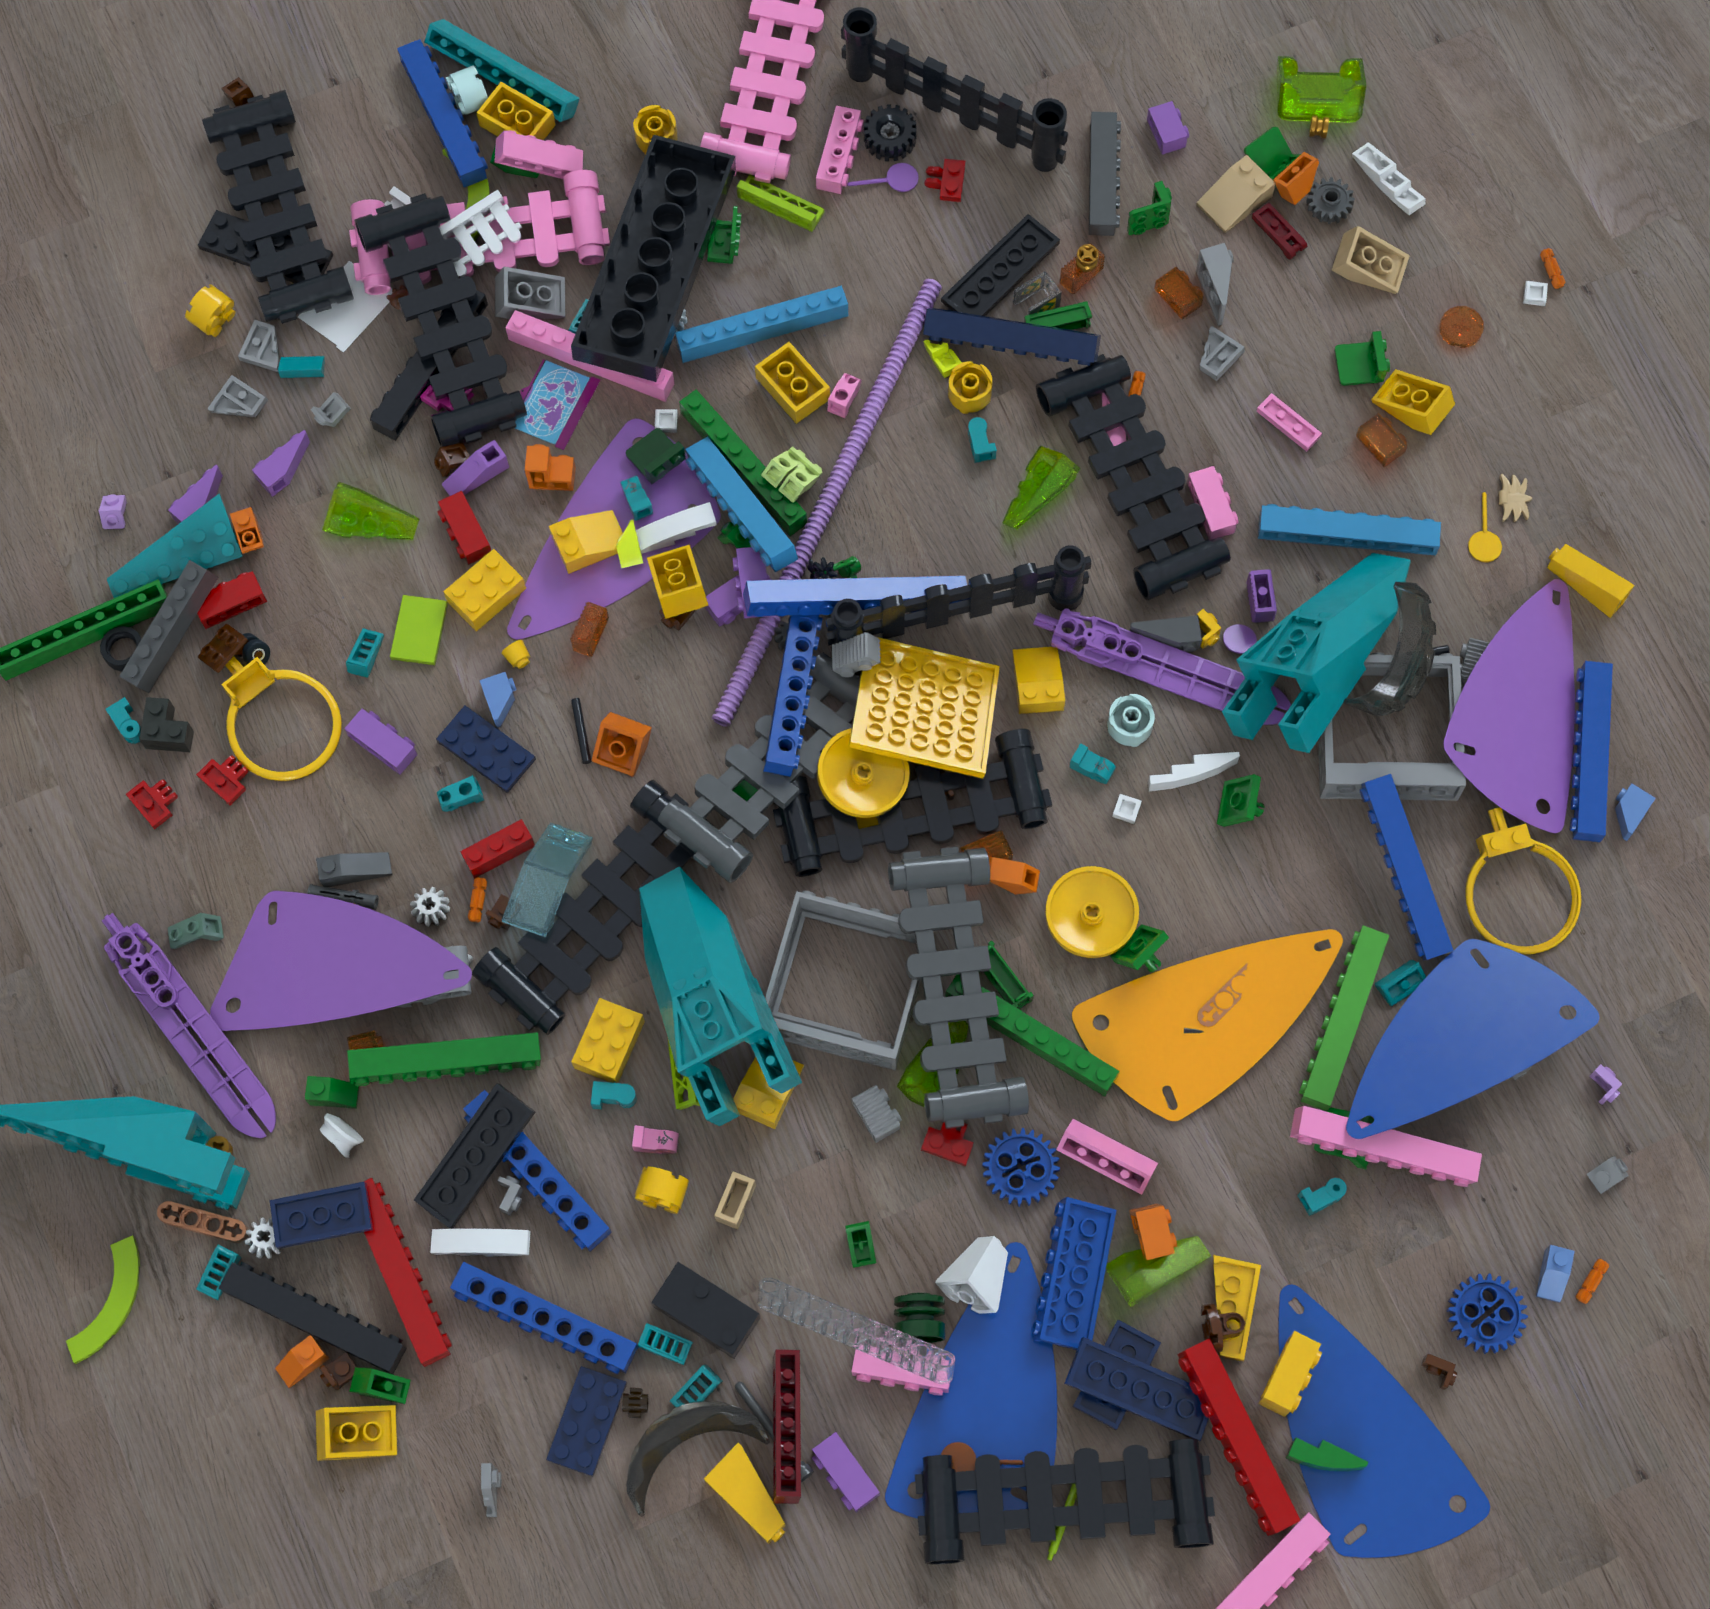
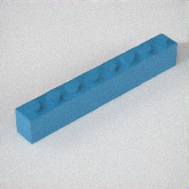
[675,285,848,363]
[685,436,798,572]
[1258,504,1441,556]

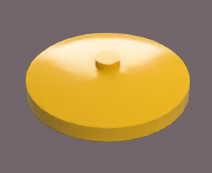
[817,728,910,818]
[1045,866,1139,958]

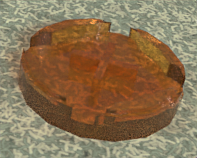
[1440,306,1484,348]

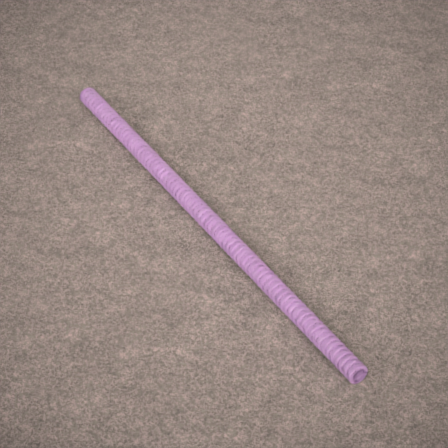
[712,279,942,727]

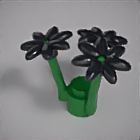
[807,556,861,579]

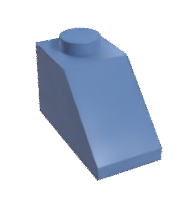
[479,672,516,728]
[1615,783,1656,841]
[1536,1245,1575,1303]

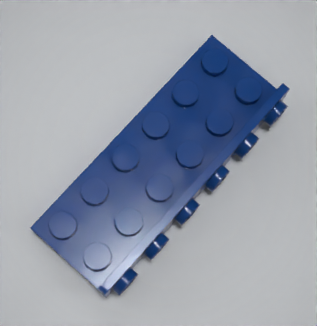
[1031,1197,1117,1350]

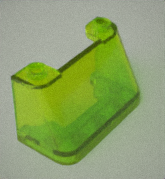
[1277,56,1367,122]

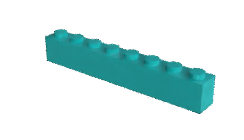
[424,19,580,122]

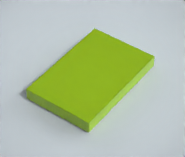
[390,595,448,665]

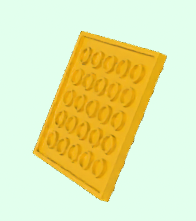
[849,637,1000,778]

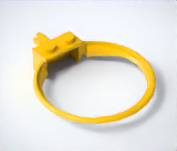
[221,656,342,781]
[1465,808,1581,955]

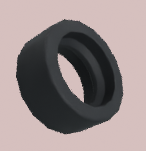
[100,626,142,672]

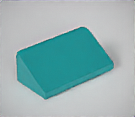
[278,356,325,378]
[1375,960,1426,1006]

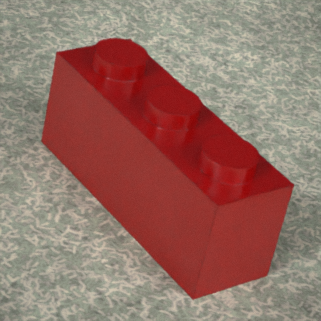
[437,491,491,565]
[197,571,267,629]
[460,819,535,879]

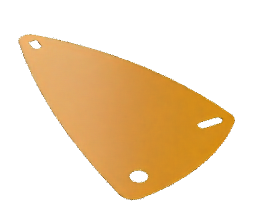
[1072,929,1343,1121]

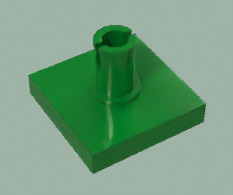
[1217,774,1265,827]
[1110,924,1169,972]

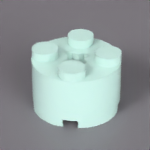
[446,65,488,115]
[1107,694,1155,747]

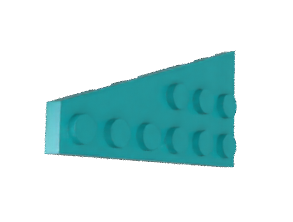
[107,493,243,598]

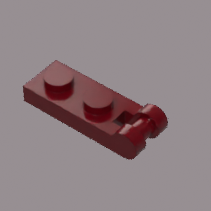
[1252,202,1308,260]

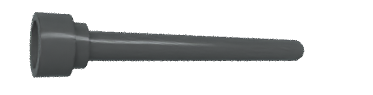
[735,1382,814,1482]

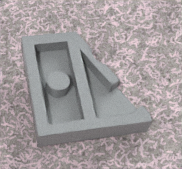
[238,320,279,372]
[1200,326,1245,381]
[207,375,268,418]
[481,1463,502,1517]

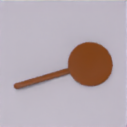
[941,1442,1023,1472]

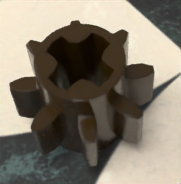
[622,1388,649,1418]

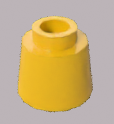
[501,639,530,669]

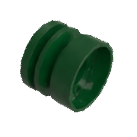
[894,1293,945,1344]

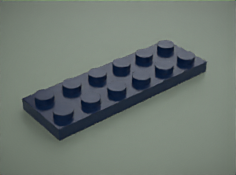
[1064,1337,1209,1441]

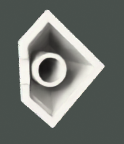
[935,1236,1008,1314]

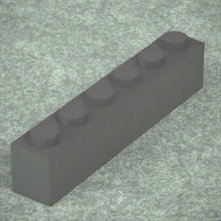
[1089,112,1121,236]
[119,560,219,693]

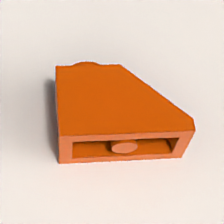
[1273,152,1319,205]
[275,1335,330,1388]

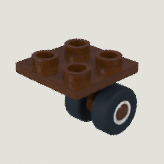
[198,624,270,673]

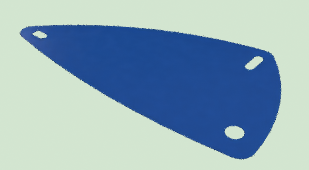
[1346,939,1600,1139]
[885,1242,1057,1519]
[1279,1284,1490,1558]

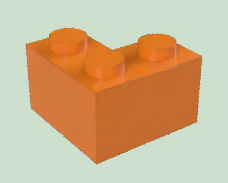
[525,444,576,491]
[1129,1204,1177,1260]

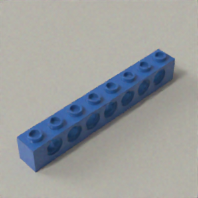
[763,614,823,777]
[463,1090,612,1252]
[450,1262,638,1374]

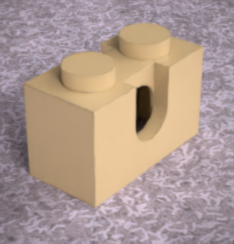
[714,1172,756,1230]

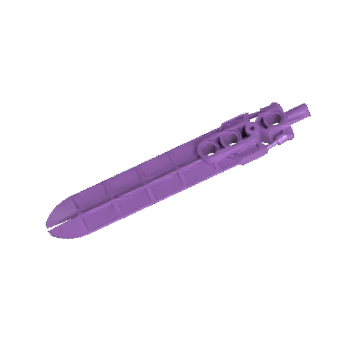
[1033,609,1291,725]
[102,913,276,1138]

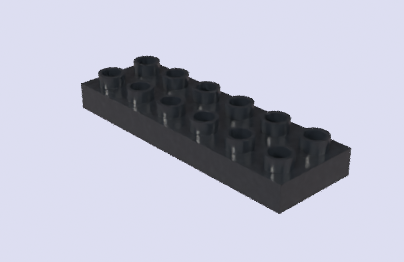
[571,135,736,382]

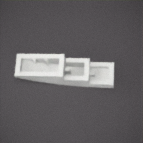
[1352,142,1426,215]
[636,502,717,554]
[1148,752,1240,792]
[430,1229,531,1257]

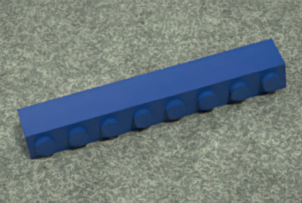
[397,39,488,188]
[1570,661,1613,842]
[1360,774,1454,960]

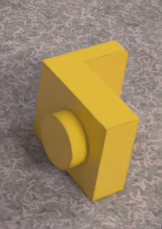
[1196,609,1221,649]

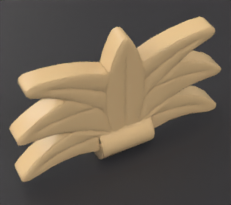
[1499,474,1532,522]

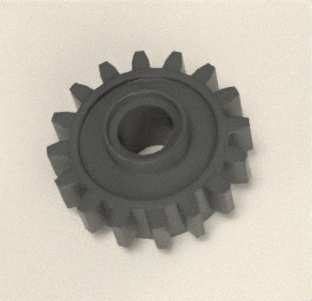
[1306,177,1355,224]

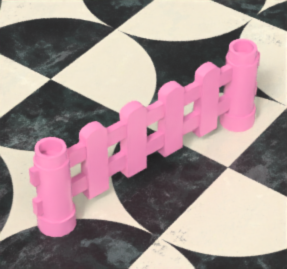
[700,0,824,183]
[349,170,610,295]

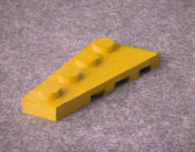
[1213,1255,1261,1361]

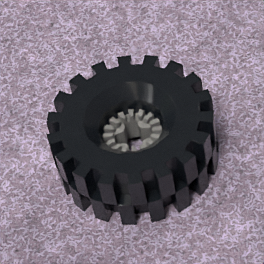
[864,104,917,162]

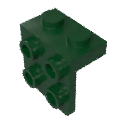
[626,428,686,484]

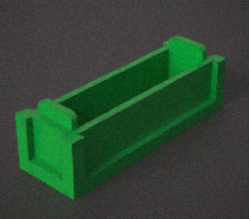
[1024,301,1092,330]
[983,941,1034,1010]

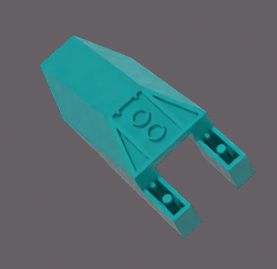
[1222,553,1411,753]
[639,867,802,1126]
[0,1096,250,1211]

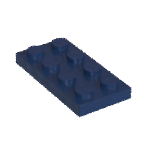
[436,705,536,793]
[269,1181,373,1249]
[1073,1320,1161,1430]
[546,1366,627,1477]

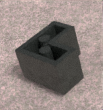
[139,697,194,752]

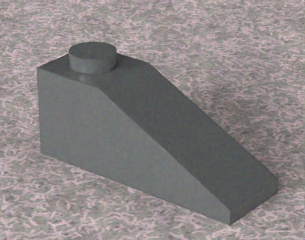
[1129,615,1202,653]
[316,852,392,887]

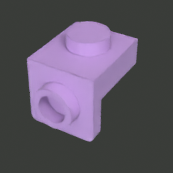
[99,494,127,529]
[1590,1064,1622,1105]

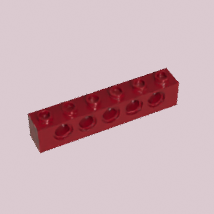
[773,1349,801,1504]

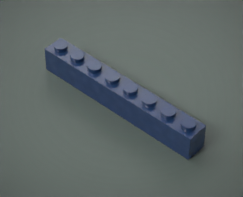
[923,308,1101,366]

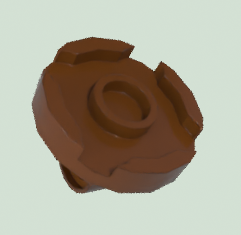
[1201,1303,1245,1353]

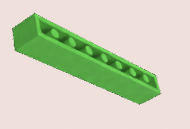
[1299,925,1389,1111]

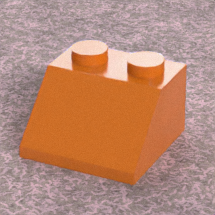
[592,712,652,777]

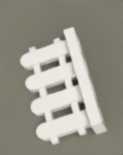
[439,190,522,278]

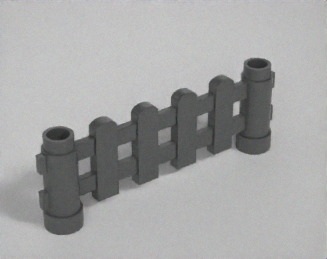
[658,652,860,883]
[888,847,1029,1129]

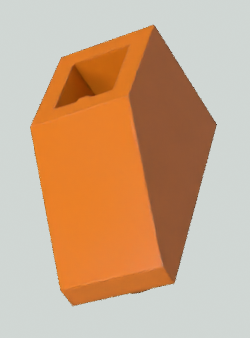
[230,507,264,554]
[989,857,1040,895]

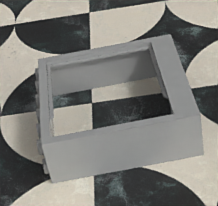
[1318,652,1466,801]
[765,891,921,1071]

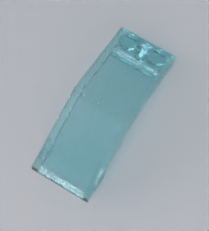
[502,823,593,937]

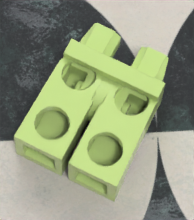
[761,447,822,503]

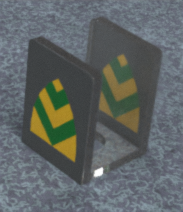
[1013,271,1062,315]

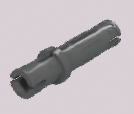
[307,884,379,910]

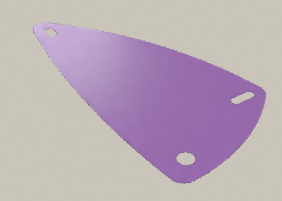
[507,419,721,640]
[1443,579,1575,833]
[210,891,472,1031]

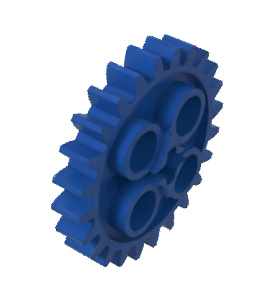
[982,1128,1060,1207]
[1447,1273,1528,1354]

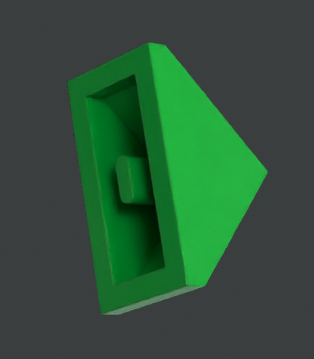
[845,1221,876,1268]

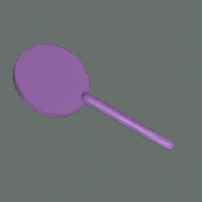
[847,163,918,192]
[1223,624,1257,654]

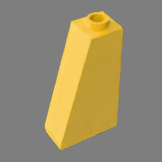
[1547,544,1635,618]
[704,1443,786,1544]

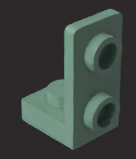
[168,913,224,949]

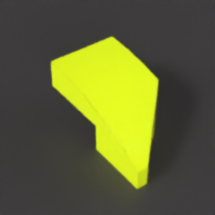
[923,340,962,378]
[616,520,643,568]

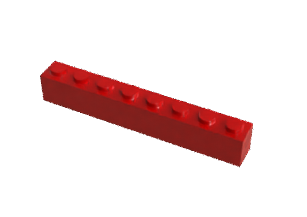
[363,1178,452,1367]
[1177,1338,1301,1536]

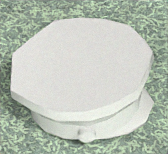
[320,1113,364,1158]

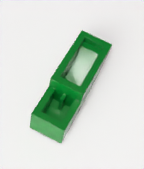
[1285,1437,1368,1471]

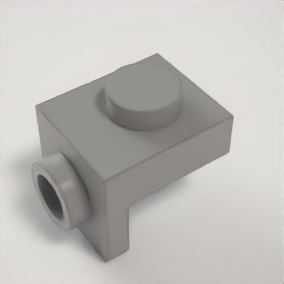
[311,392,351,427]
[1587,1156,1629,1194]
[497,1176,523,1216]

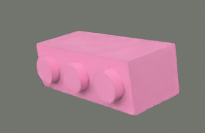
[1187,466,1238,540]

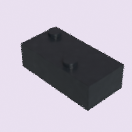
[651,1262,760,1359]

